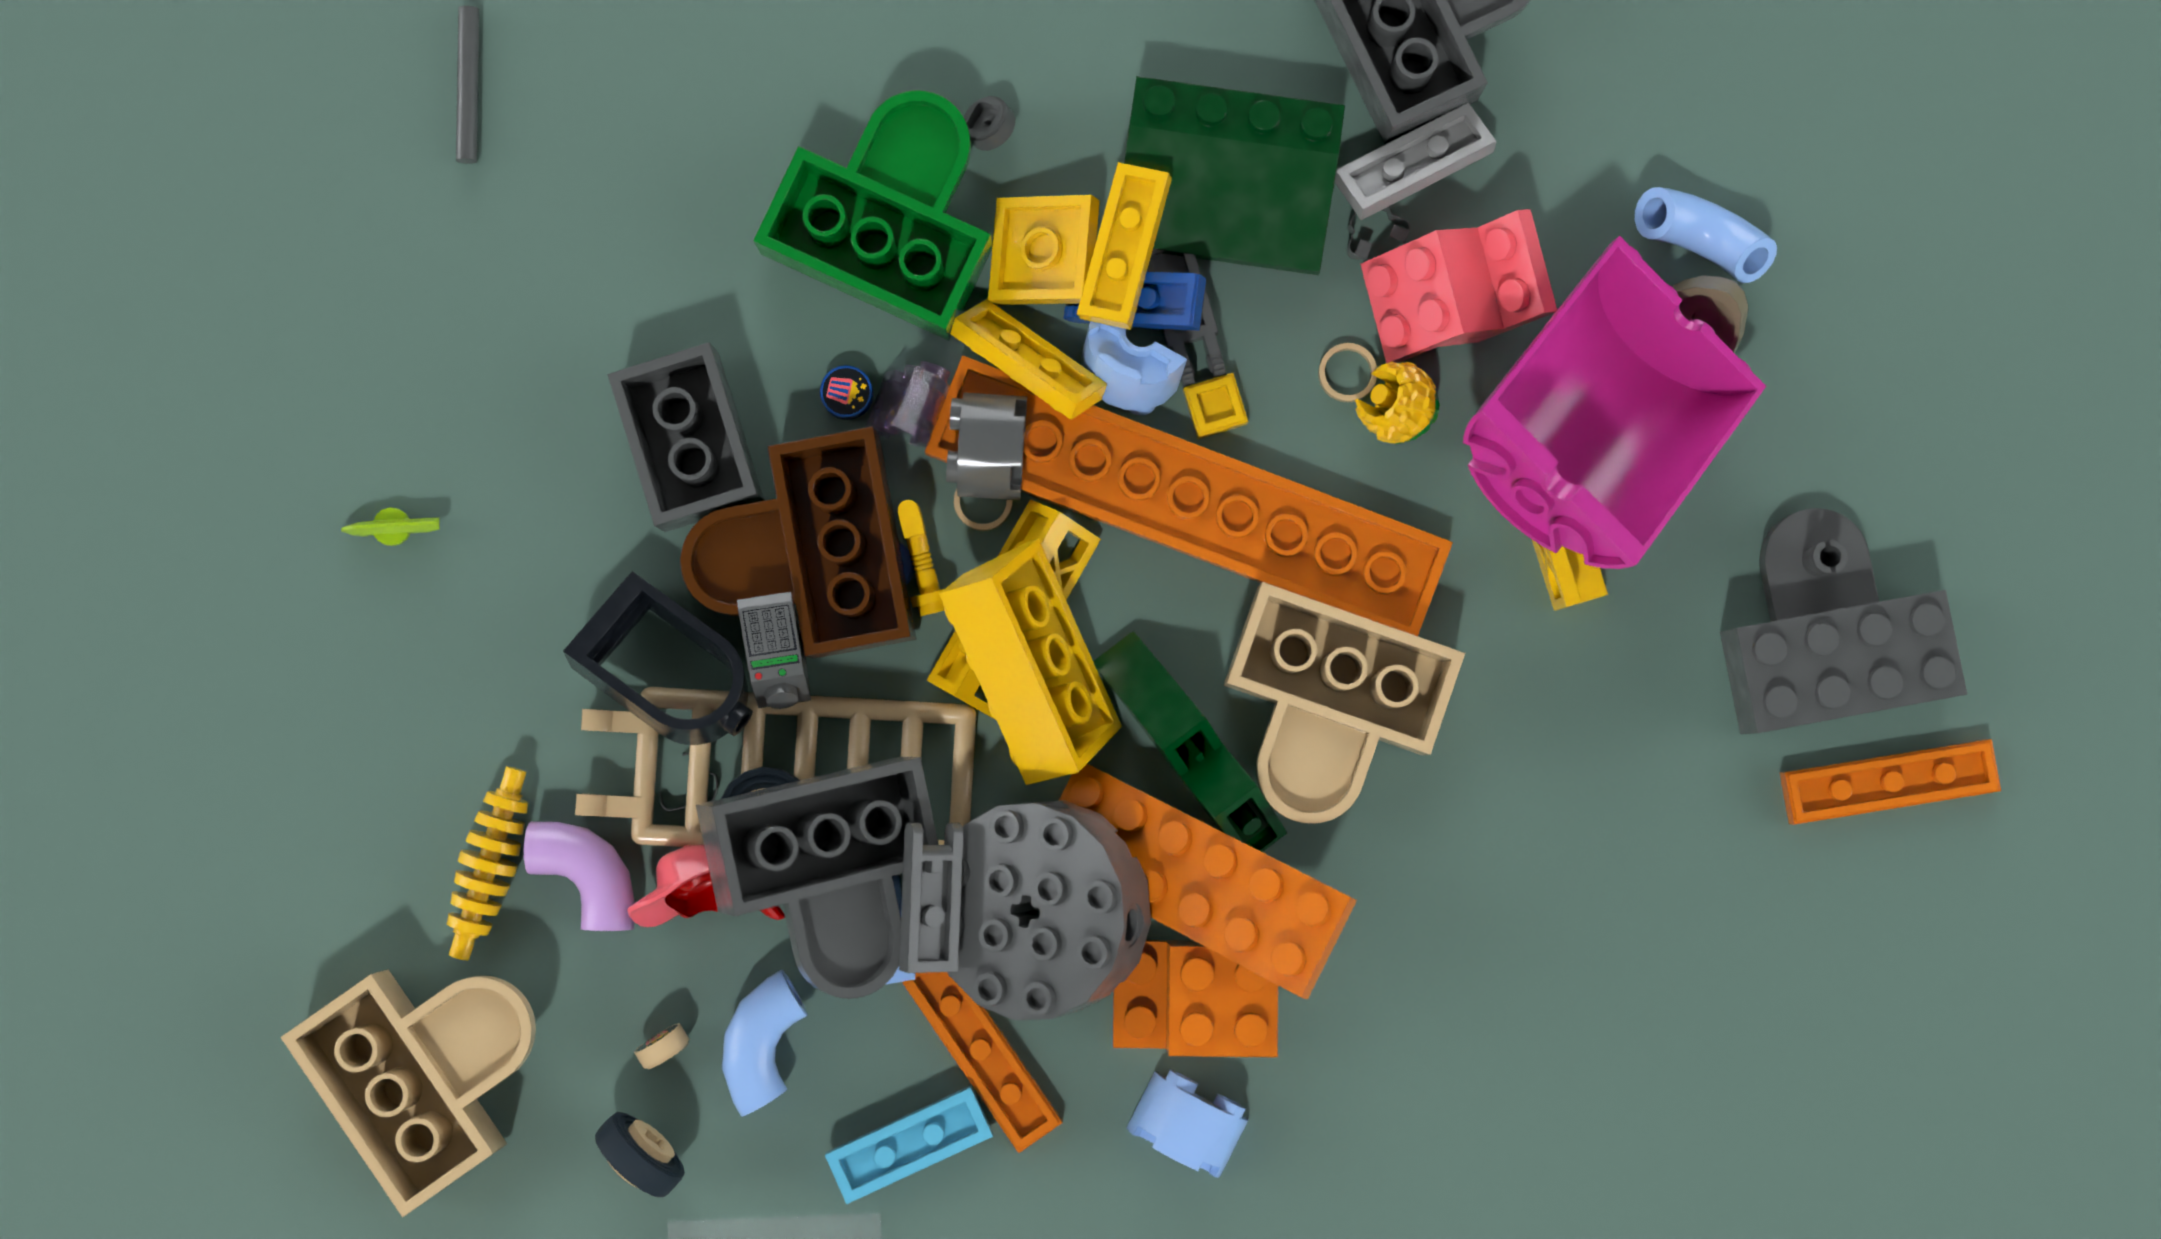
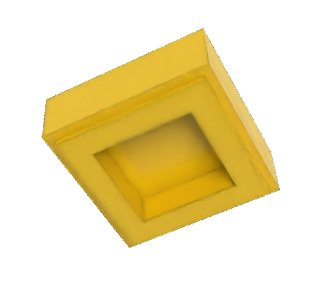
[1183,373,1248,439]

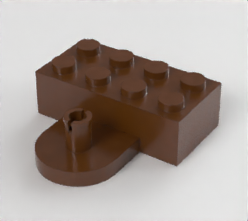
[680,426,917,659]

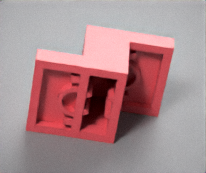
[1360,209,1557,363]

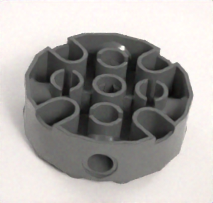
[948,800,1151,1020]

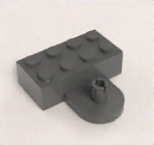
[1314,0,1531,144]
[1720,508,1968,734]
[696,757,939,999]

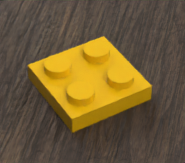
[988,195,1100,305]

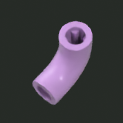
[524,821,635,931]

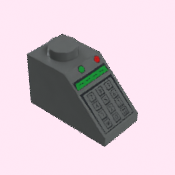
[737,592,811,709]

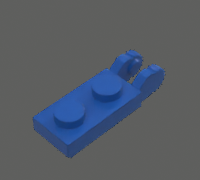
[1063,272,1206,331]

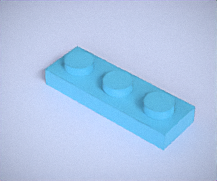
[825,1085,994,1204]

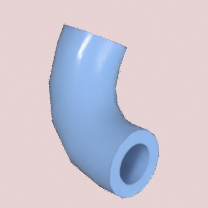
[1634,187,1777,283]
[722,969,808,1117]

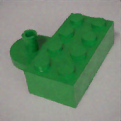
[753,90,992,341]

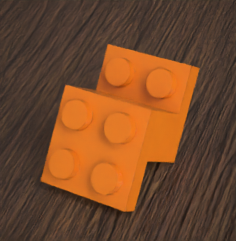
[1113,940,1278,1057]

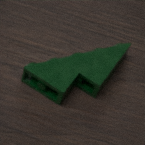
[1093,630,1287,852]

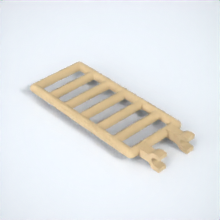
[575,687,977,847]

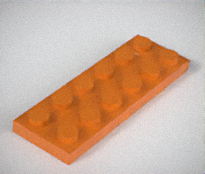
[1058,764,1357,1000]

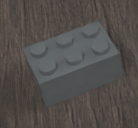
[607,342,765,532]

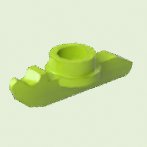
[341,507,440,546]

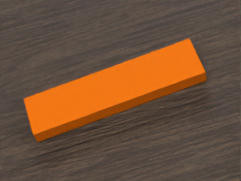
[1780,739,2001,825]
[902,972,1063,1153]

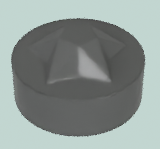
[964,96,1016,151]

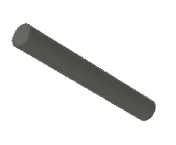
[456,6,479,164]

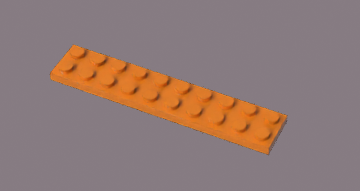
[924,355,1453,636]

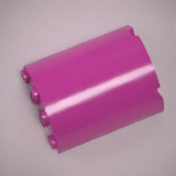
[1463,236,1766,569]

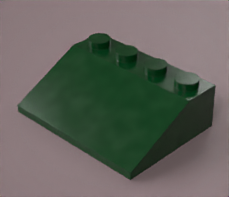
[1124,76,1345,275]

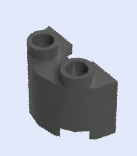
[946,392,1028,501]

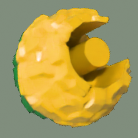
[1355,361,1440,444]

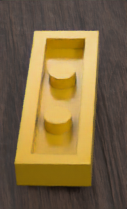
[1077,162,1172,330]
[950,299,1107,420]

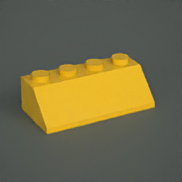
[939,538,1122,785]

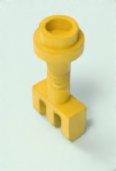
[897,500,944,617]

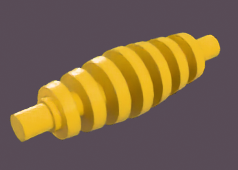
[447,766,529,961]

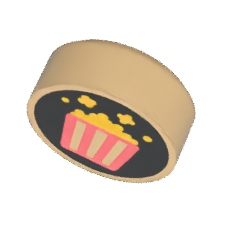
[634,1023,690,1069]

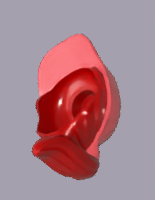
[627,844,785,927]

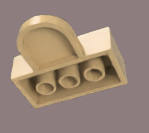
[1224,582,1465,824]
[280,969,536,1217]

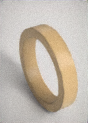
[1318,343,1377,402]
[954,488,1013,531]

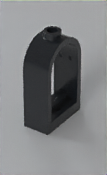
[563,571,753,745]

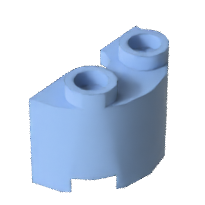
[1081,321,1187,415]
[1126,1069,1249,1178]

